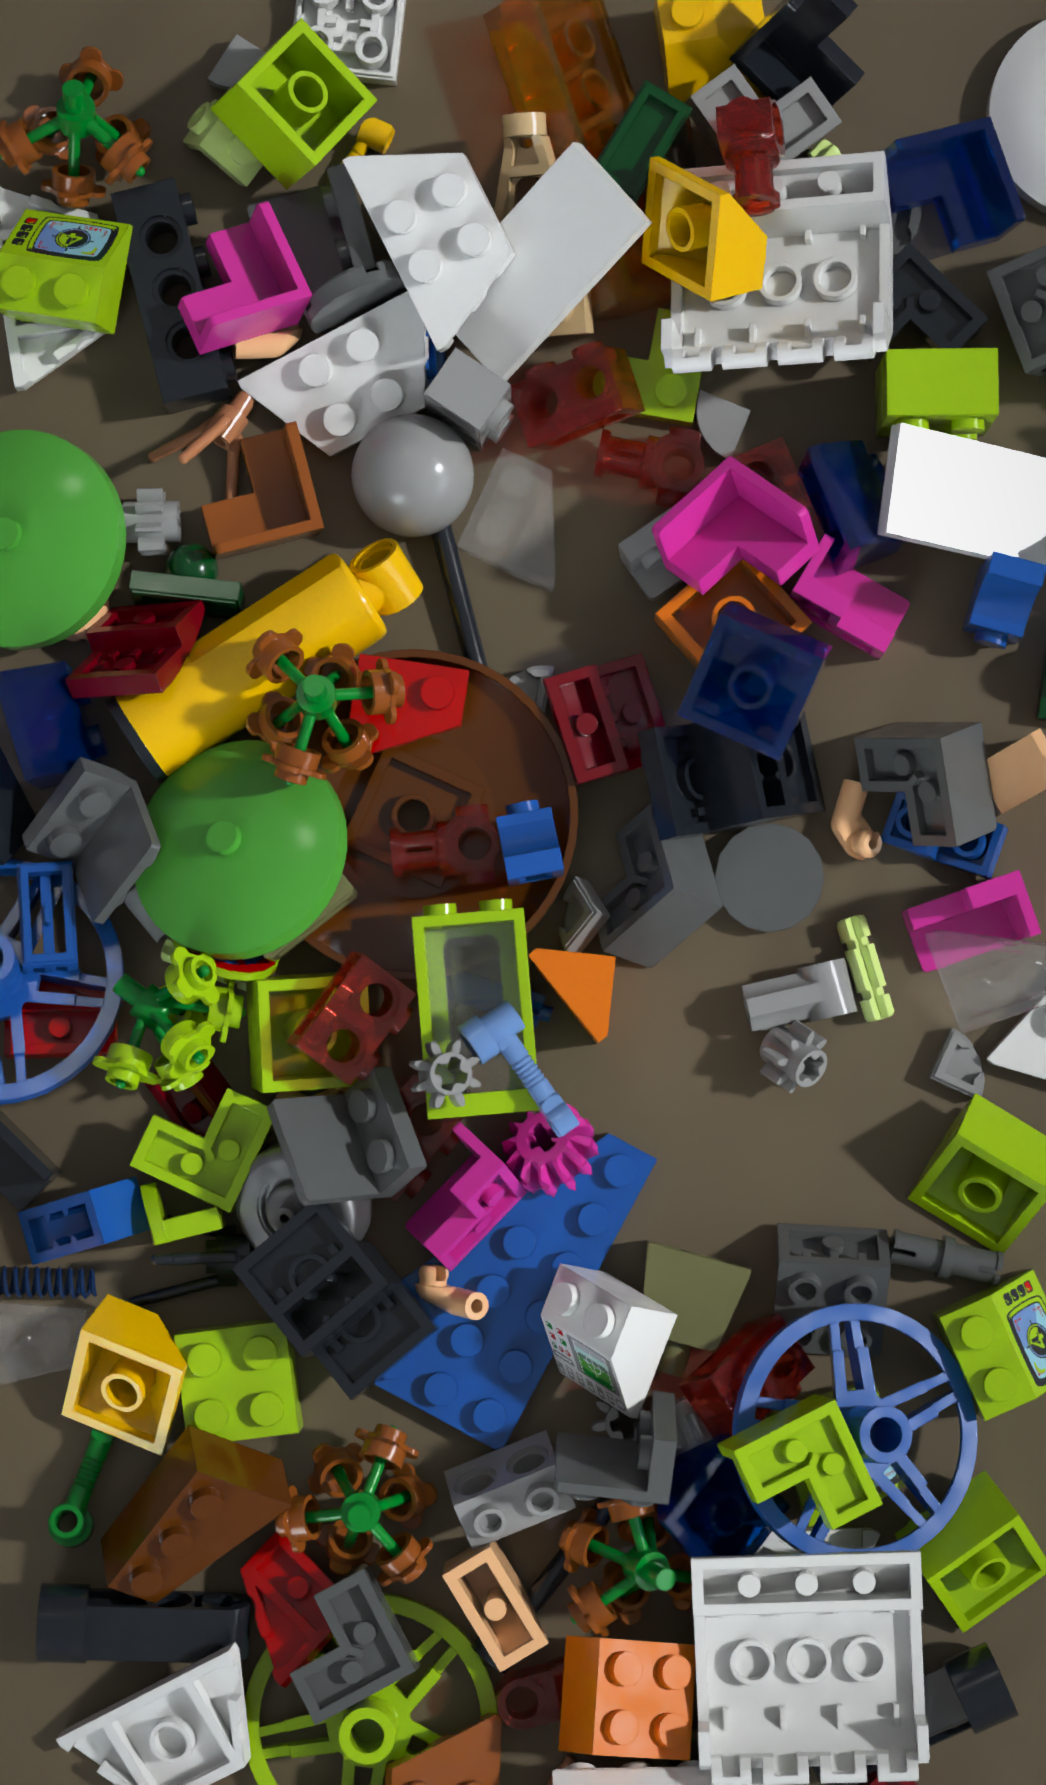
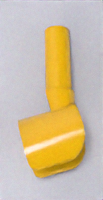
[341,117,395,164]

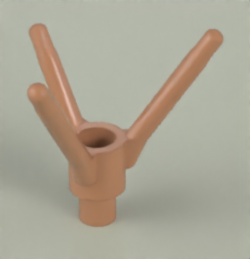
[148,390,256,500]

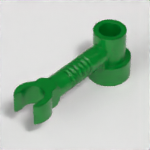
[48,1428,116,1548]

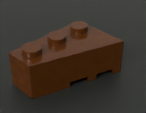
[101,1425,292,1603]

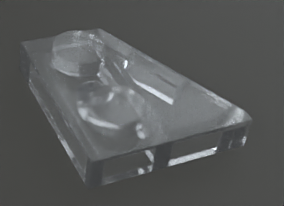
[457,448,555,592]
[925,929,1046,1034]

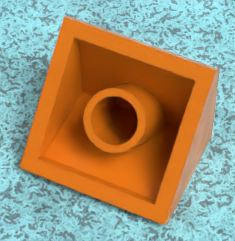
[528,948,616,1044]

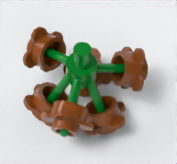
[0,46,153,208]
[246,628,405,786]
[275,1424,438,1587]
[559,1498,710,1638]

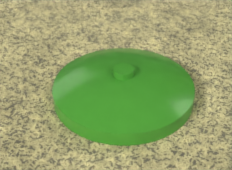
[0,430,126,650]
[135,740,347,960]

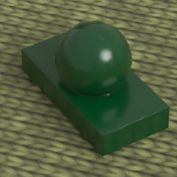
[597,80,693,204]
[129,543,246,619]

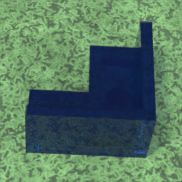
[884,116,1025,253]

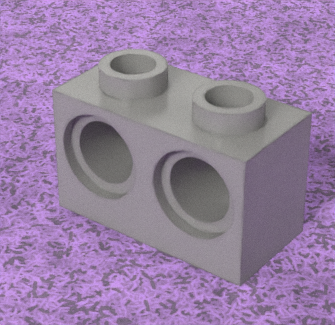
[424,347,514,451]
[444,1430,576,1550]

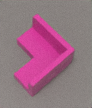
[178,201,312,355]
[652,456,820,595]
[790,534,910,660]
[901,870,1041,972]
[405,1121,527,1272]

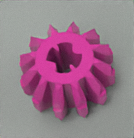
[502,1103,599,1198]

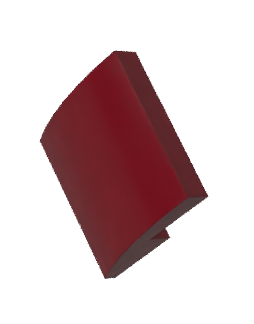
[65,600,205,699]
[542,653,666,785]

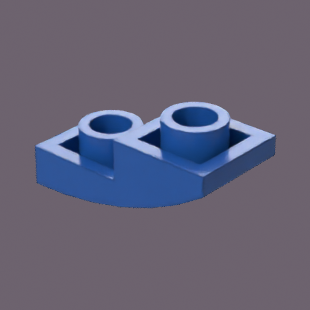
[881,792,1008,880]

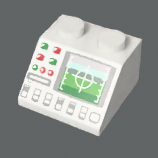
[541,1263,677,1419]

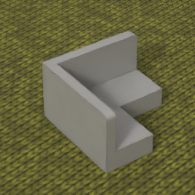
[685,64,842,165]

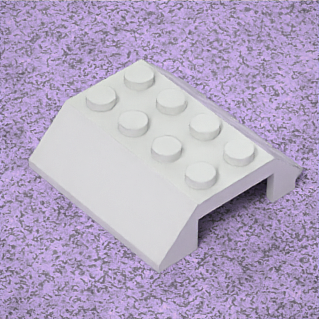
[661,151,893,374]
[691,1550,930,1785]

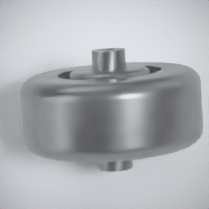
[236,1141,372,1249]

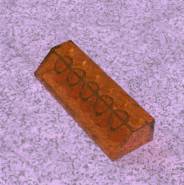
[483,0,671,321]

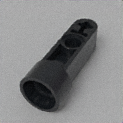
[36,1583,251,1664]
[812,1642,1019,1785]

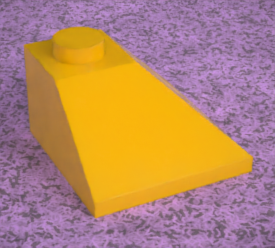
[653,0,770,103]
[641,156,767,302]
[61,1294,187,1456]

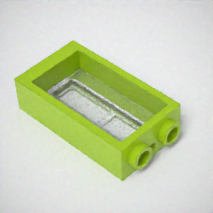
[411,899,539,1120]

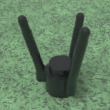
[127,1215,251,1306]

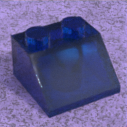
[795,440,903,576]
[677,601,833,761]
[0,661,108,790]

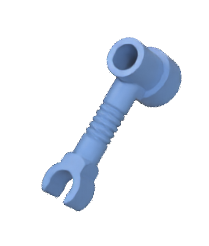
[456,1000,580,1138]

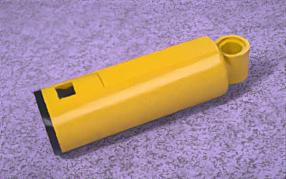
[105,538,423,783]

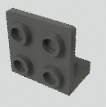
[247,163,377,302]
[22,757,161,924]
[267,1066,427,1206]
[770,1223,891,1358]
[554,1391,677,1507]

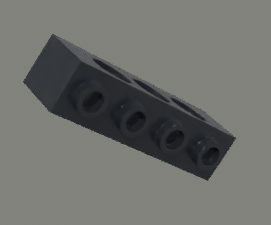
[110,178,238,414]

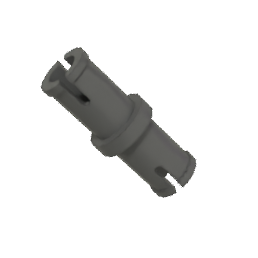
[889,1229,1004,1287]

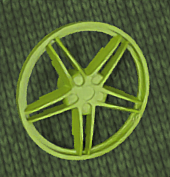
[245,1593,498,1785]

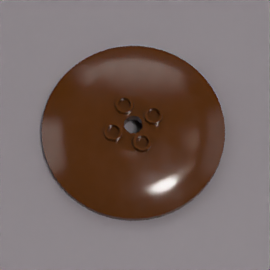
[292,649,578,980]

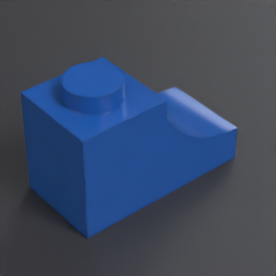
[962,551,1046,649]
[496,800,564,886]
[17,1176,150,1265]

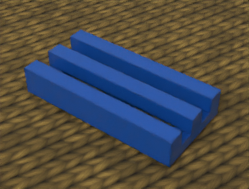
[16,861,78,973]

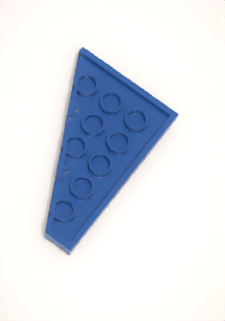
[374,1133,657,1450]

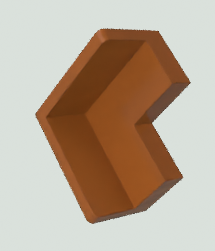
[201,421,324,560]

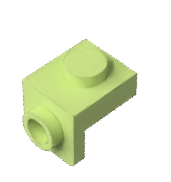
[183,99,263,187]

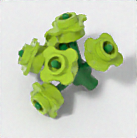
[92,946,246,1092]

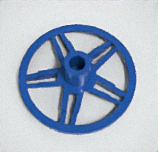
[0,859,125,1105]
[732,1303,978,1554]

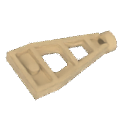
[494,112,594,337]

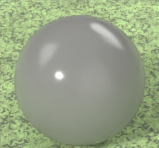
[351,414,474,537]

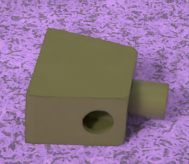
[641,1240,751,1377]

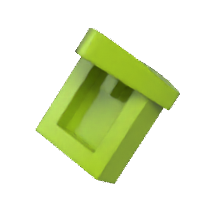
[140,1182,226,1246]

